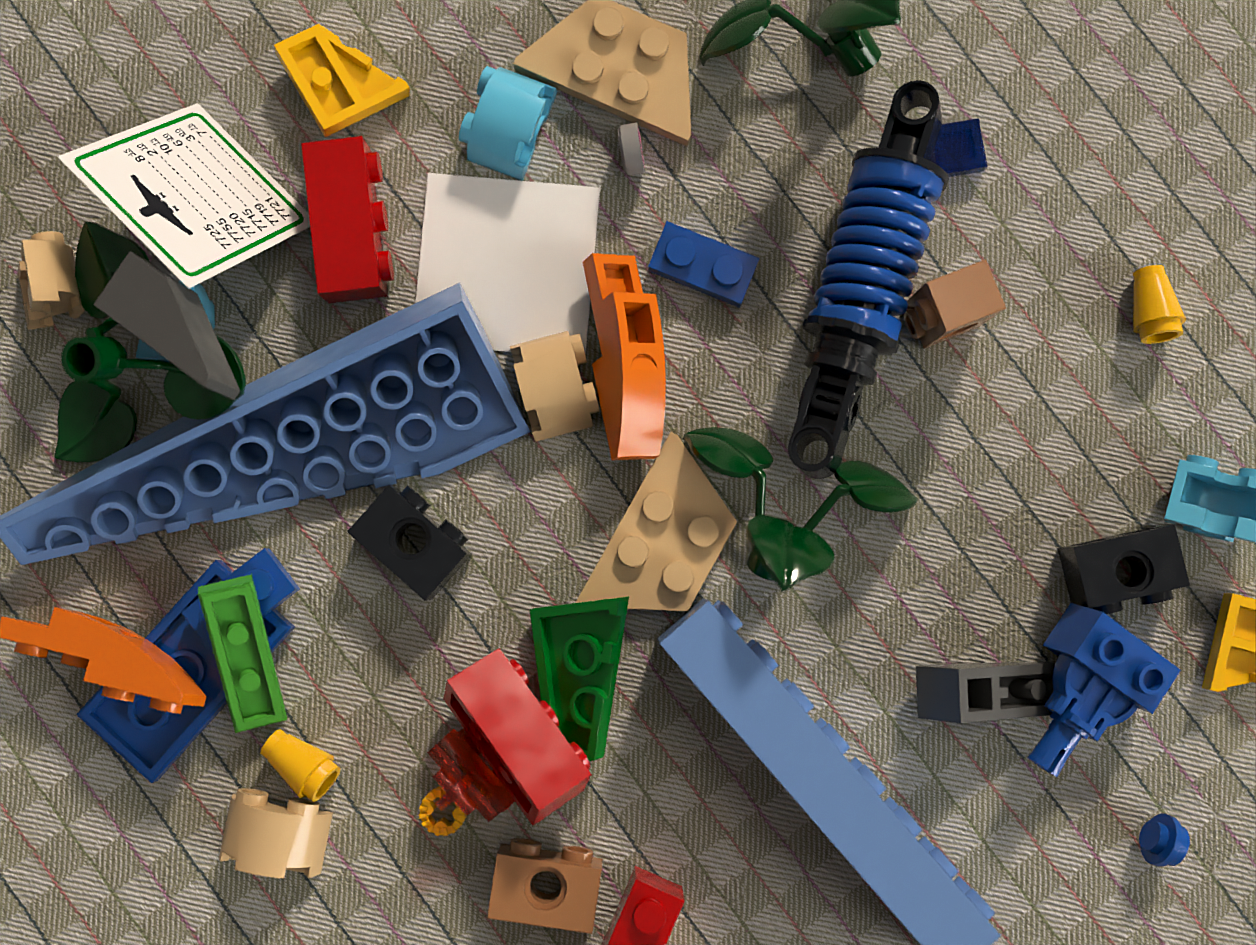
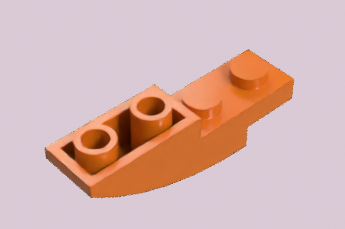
[582,253,666,460]
[0,607,207,714]

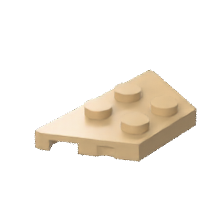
[513,0,691,147]
[576,432,737,611]

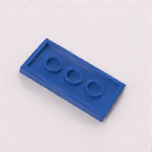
[76,560,295,784]

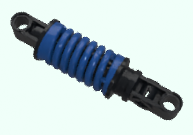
[788,80,949,479]

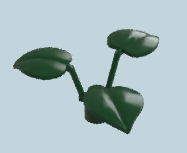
[700,0,901,77]
[54,222,246,462]
[682,427,918,592]

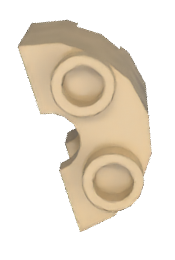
[18,231,85,330]
[510,331,600,442]
[219,788,333,878]

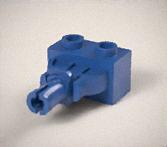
[1027,603,1181,778]

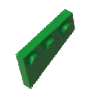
[530,596,629,761]

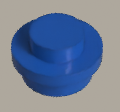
[1139,813,1190,867]

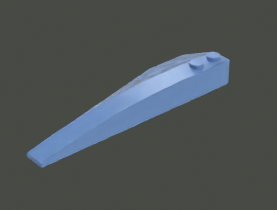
[0,283,530,565]

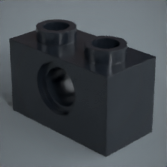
[347,485,472,601]
[1057,525,1190,614]

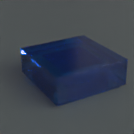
[931,118,988,177]

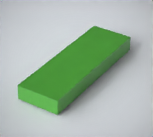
[198,574,287,733]

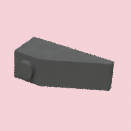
[94,251,240,400]
[916,661,1056,723]

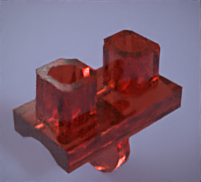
[427,728,515,822]

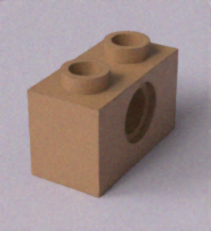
[904,259,1006,349]
[487,838,603,934]

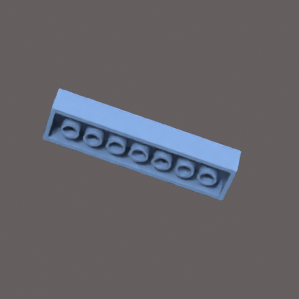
[657,598,1001,945]

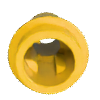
[1133,265,1186,344]
[260,729,340,802]

